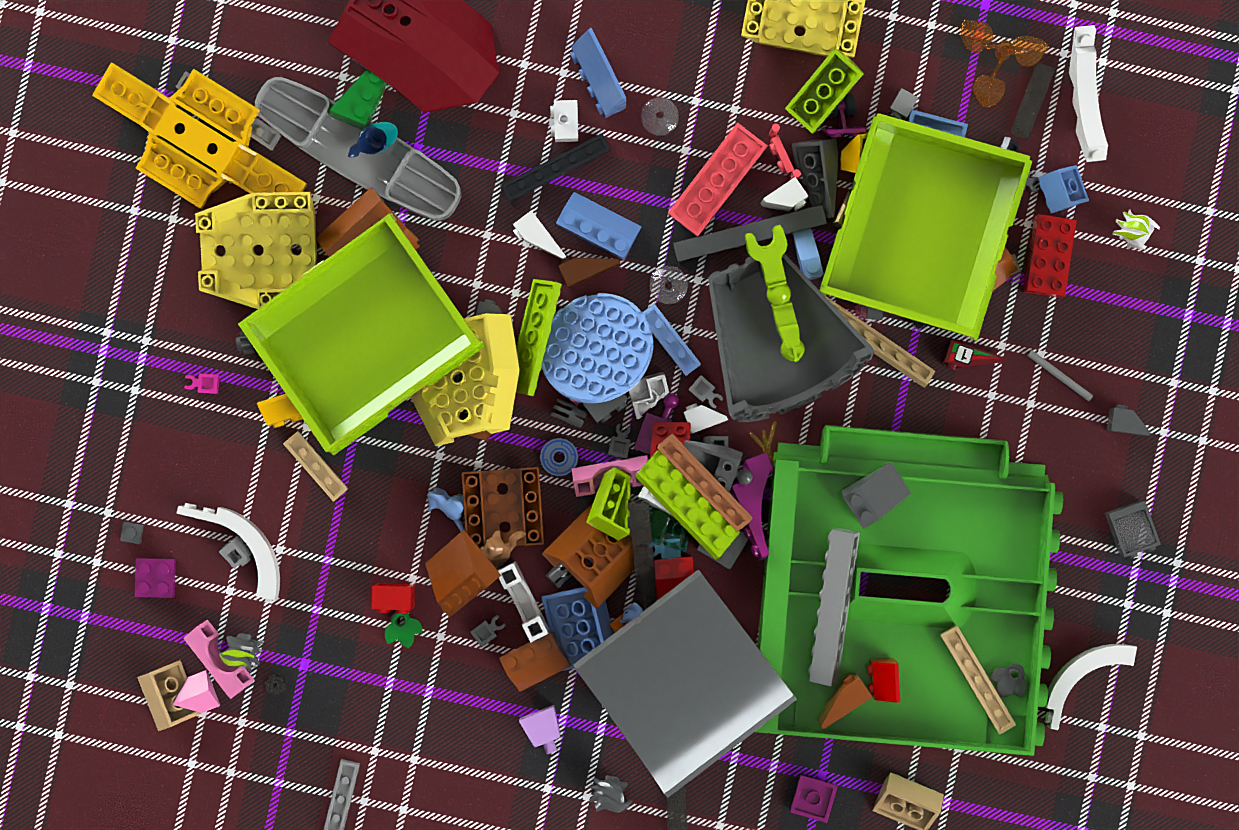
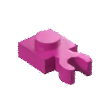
[184,373,220,394]

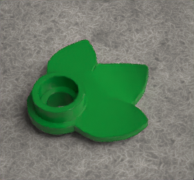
[385,612,423,648]

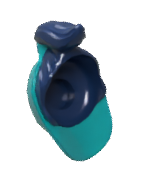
[348,122,398,157]

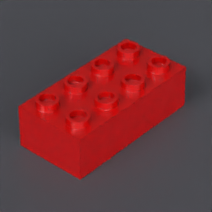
[1022,214,1077,298]

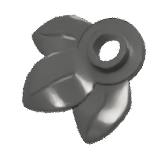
[990,664,1027,697]

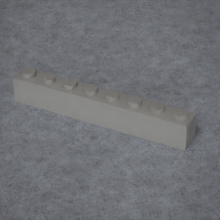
[808,528,860,686]

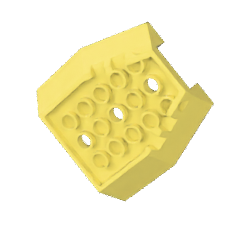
[741,0,865,58]
[195,192,317,309]
[411,313,519,446]

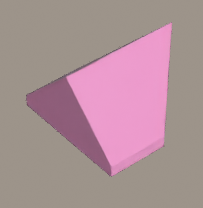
[173,670,220,713]

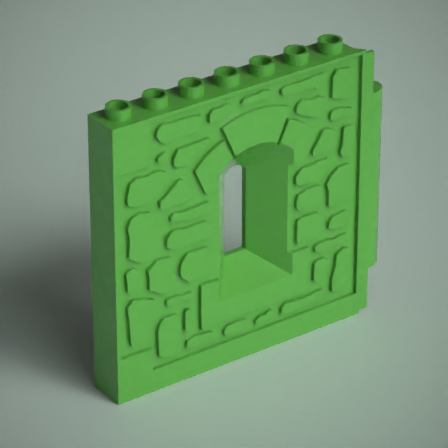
[755,425,1063,756]

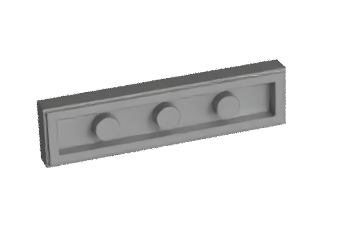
[324,759,360,830]

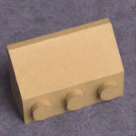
[137,660,201,731]
[872,772,944,830]

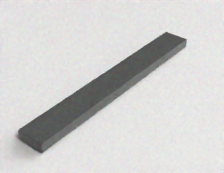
[673,205,827,262]

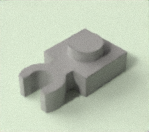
[688,376,723,408]

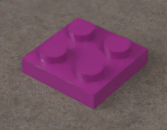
[135,558,176,598]
[790,774,838,823]

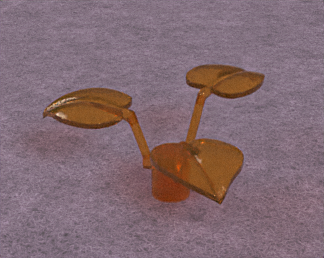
[961,19,1049,108]

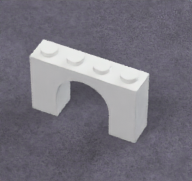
[497,561,550,642]

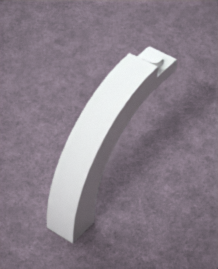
[1045,644,1137,730]

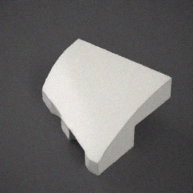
[629,372,669,419]

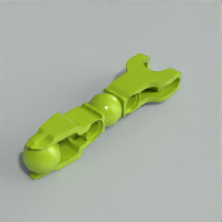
[744,225,805,362]

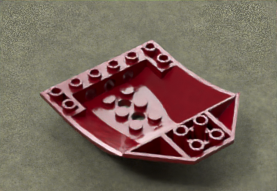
[328,0,499,113]

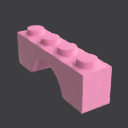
[571,455,648,497]
[183,620,255,699]

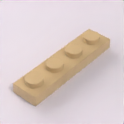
[283,431,349,502]

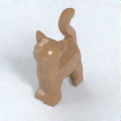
[480,530,526,570]

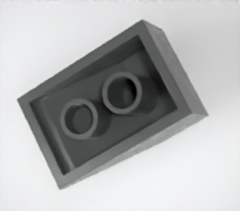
[841,461,911,529]

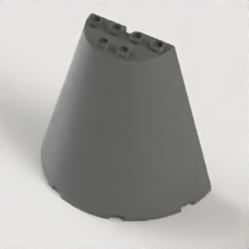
[708,253,875,422]

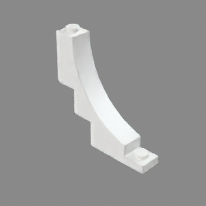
[1069,25,1108,162]

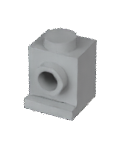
[219,535,252,569]

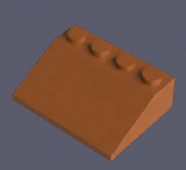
[425,530,501,618]

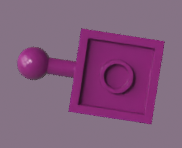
[634,393,679,454]

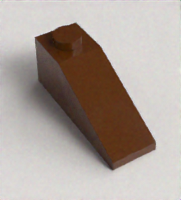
[558,257,620,288]

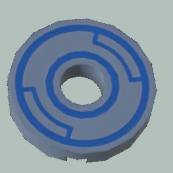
[540,438,578,476]

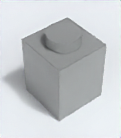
[888,88,918,121]

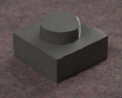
[120,522,144,544]

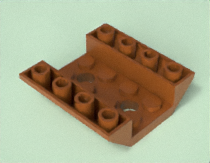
[462,467,544,549]
[542,504,645,609]

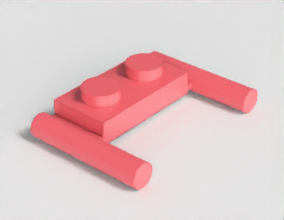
[769,124,801,180]

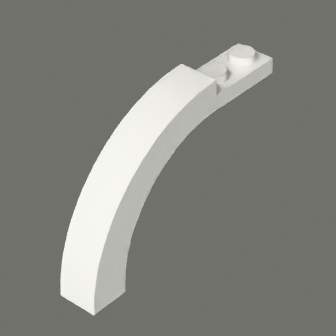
[177,503,280,601]

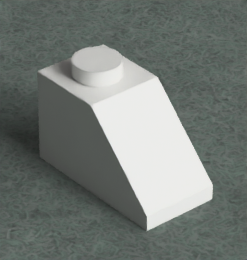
[683,403,728,433]

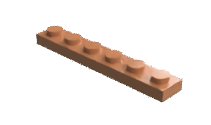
[657,434,753,532]

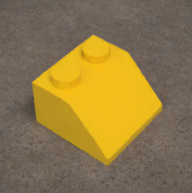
[257,394,303,428]

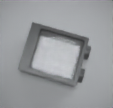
[1104,500,1161,559]

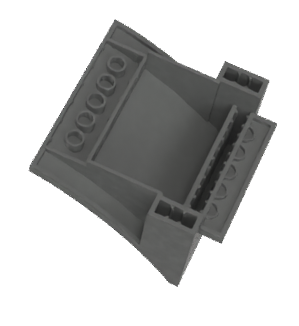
[573,570,797,798]

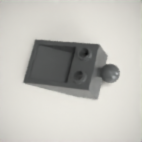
[684,440,753,492]

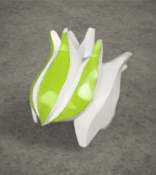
[1112,210,1160,250]

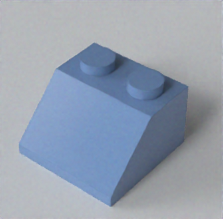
[1038,165,1089,213]

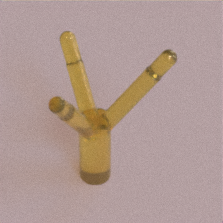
[749,421,777,464]

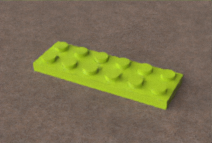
[516,279,562,396]
[635,450,740,560]

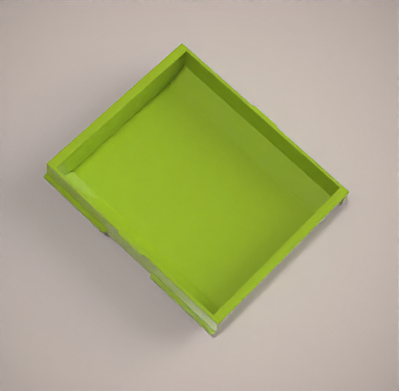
[819,113,1032,341]
[238,213,485,456]

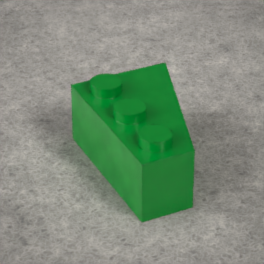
[329,70,387,129]

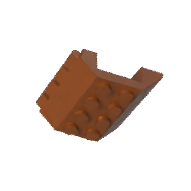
[316,187,420,257]

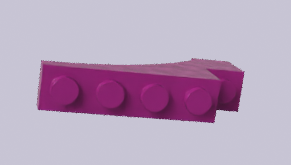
[729,453,774,561]

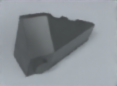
[792,138,838,218]

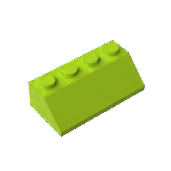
[785,48,864,134]

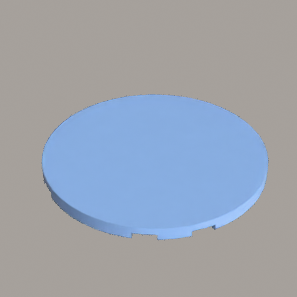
[542,293,653,403]

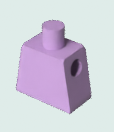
[519,705,560,754]

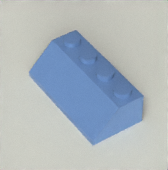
[556,192,642,260]

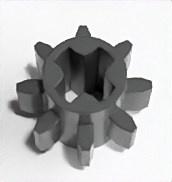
[236,331,255,354]

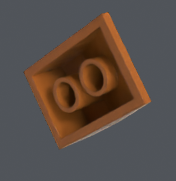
[817,672,872,729]

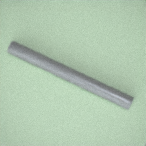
[1027,350,1093,401]

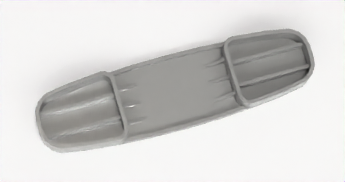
[255,77,461,221]

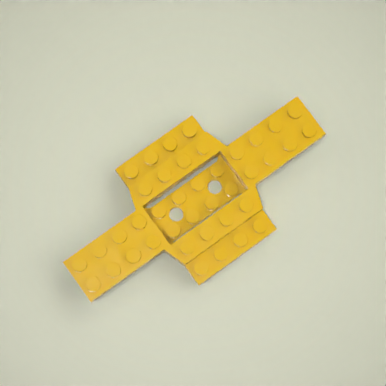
[92,62,307,209]

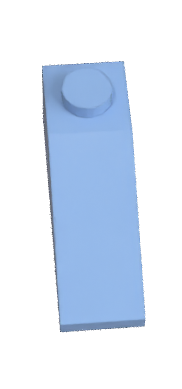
[792,228,824,280]

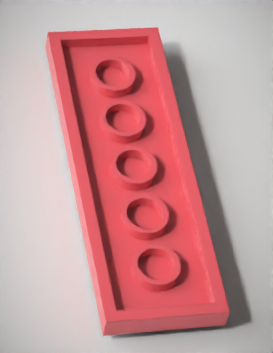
[667,123,768,237]

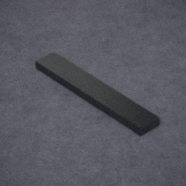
[500,133,611,203]

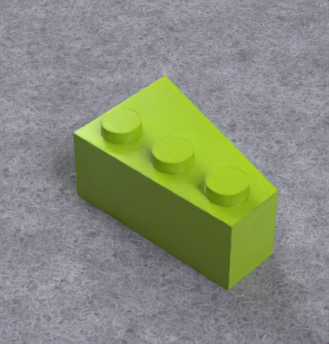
[586,467,630,541]

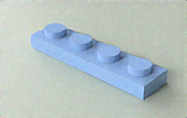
[643,304,701,376]

